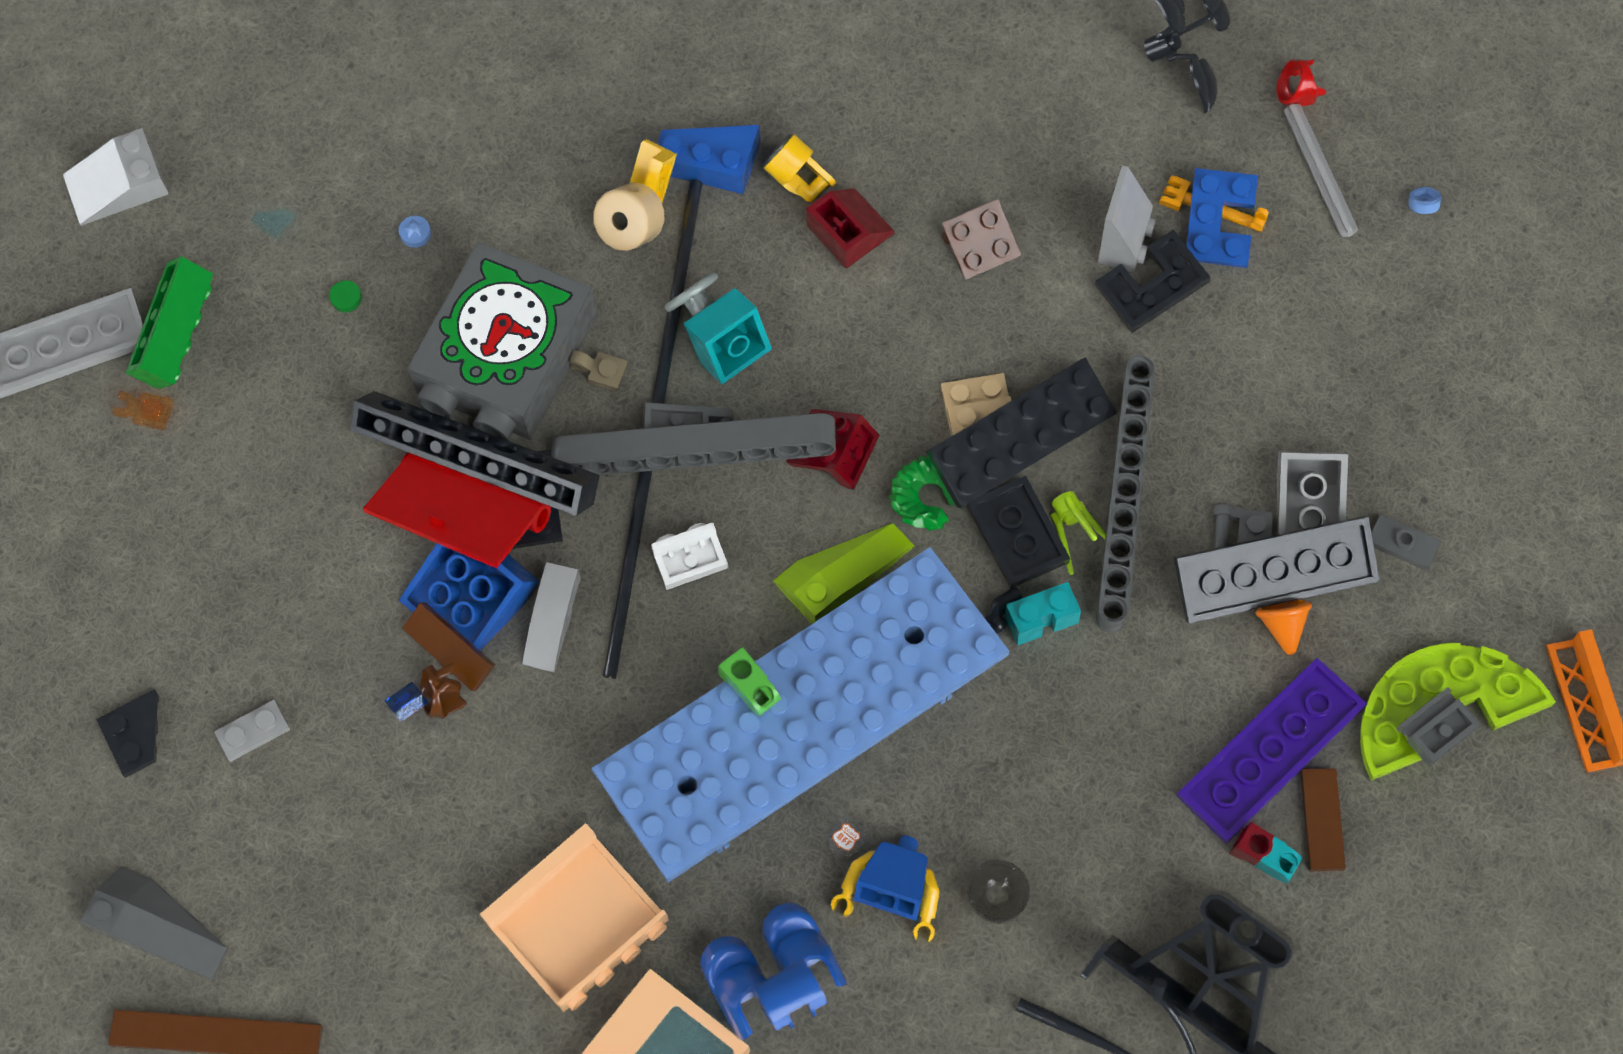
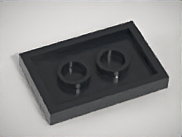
[967,476,1070,589]

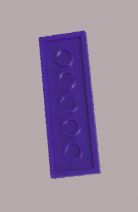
[1177,658,1367,844]

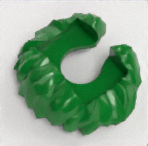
[889,456,956,531]

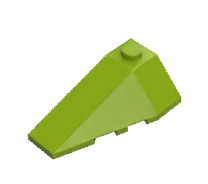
[773,523,915,624]

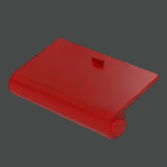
[363,453,551,568]

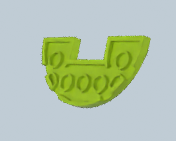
[1360,643,1556,781]

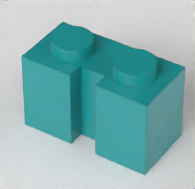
[1005,582,1081,646]

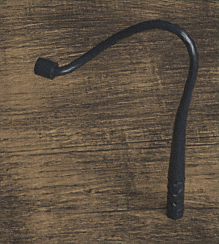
[1016,978,1197,1054]

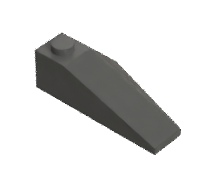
[80,867,228,980]

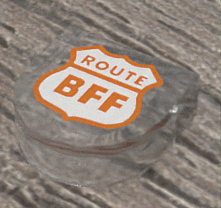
[828,816,869,858]

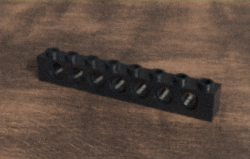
[350,391,600,516]

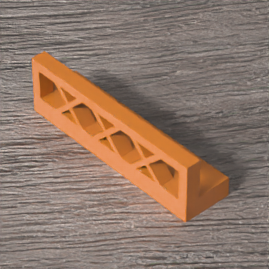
[1546,629,1623,773]

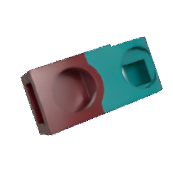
[1229,822,1302,883]

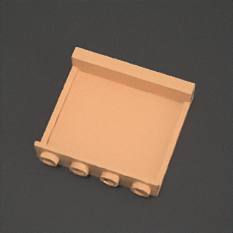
[480,823,669,1013]

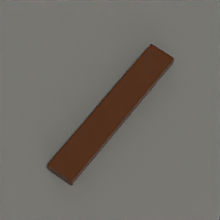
[108,1010,323,1054]

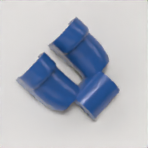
[700,903,847,1041]

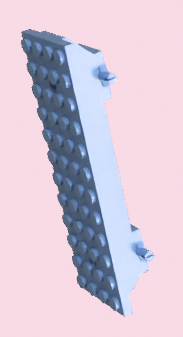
[592,547,1009,883]

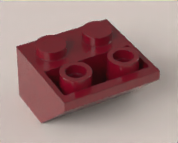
[806,189,894,269]

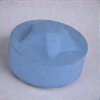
[1409,187,1441,214]
[399,216,431,248]

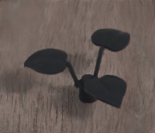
[1144,0,1230,113]

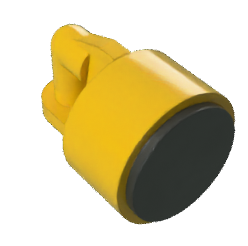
[763,134,836,202]

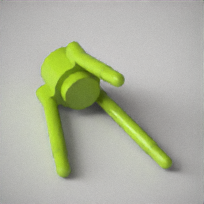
[1050,491,1106,575]

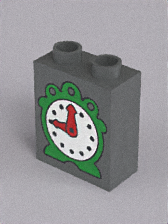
[407,242,598,441]

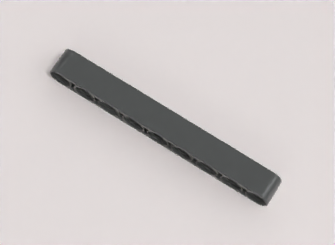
[1096,355,1155,633]
[551,414,836,475]

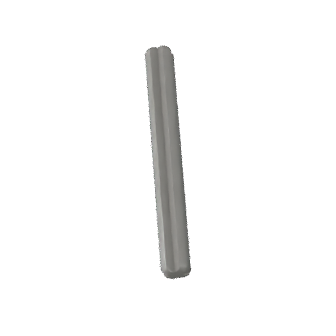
[1284,103,1358,237]

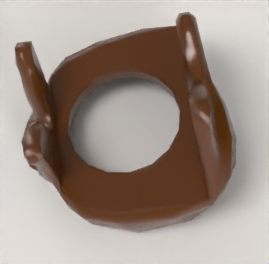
[420,663,466,719]

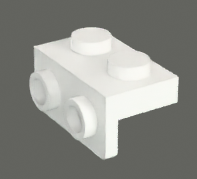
[651,523,728,590]

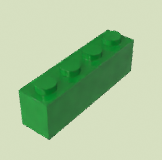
[125,256,214,389]

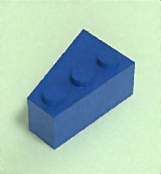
[657,125,761,194]

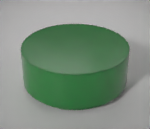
[329,280,362,313]

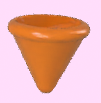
[1255,600,1312,655]

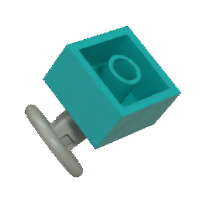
[664,272,772,385]

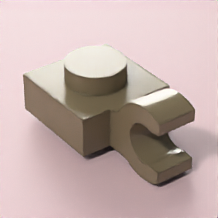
[569,350,629,392]

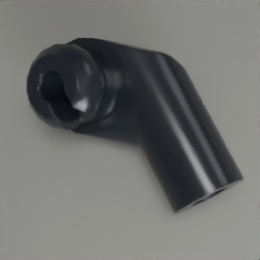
[985,587,1023,634]

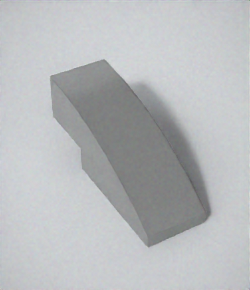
[522,562,581,672]

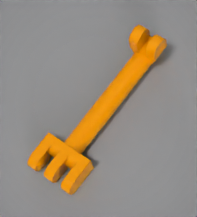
[1159,176,1269,232]

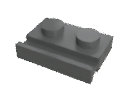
[1396,687,1481,767]

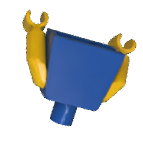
[831,836,940,942]

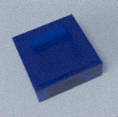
[385,682,428,722]

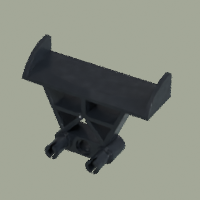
[1080,891,1294,1054]

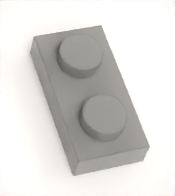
[214,700,290,762]

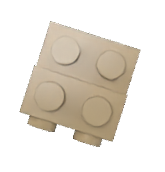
[941,373,1011,436]

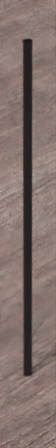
[603,180,703,679]

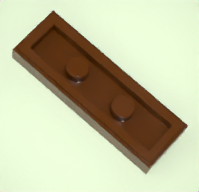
[402,602,495,691]
[1301,768,1346,872]

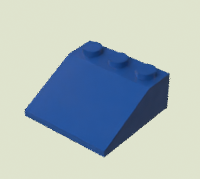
[399,543,540,650]

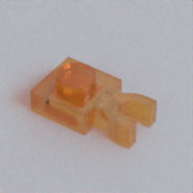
[112,391,175,431]

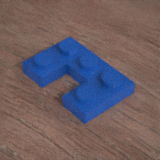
[1186,168,1258,268]

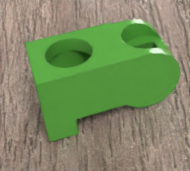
[718,647,781,716]

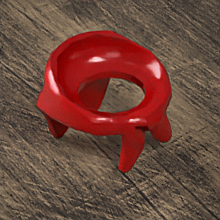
[1276,59,1327,107]

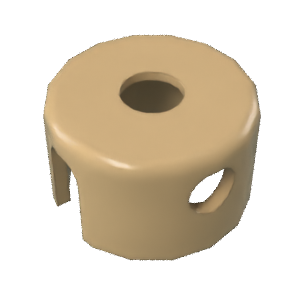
[593,182,664,251]

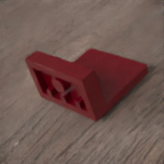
[786,409,880,490]

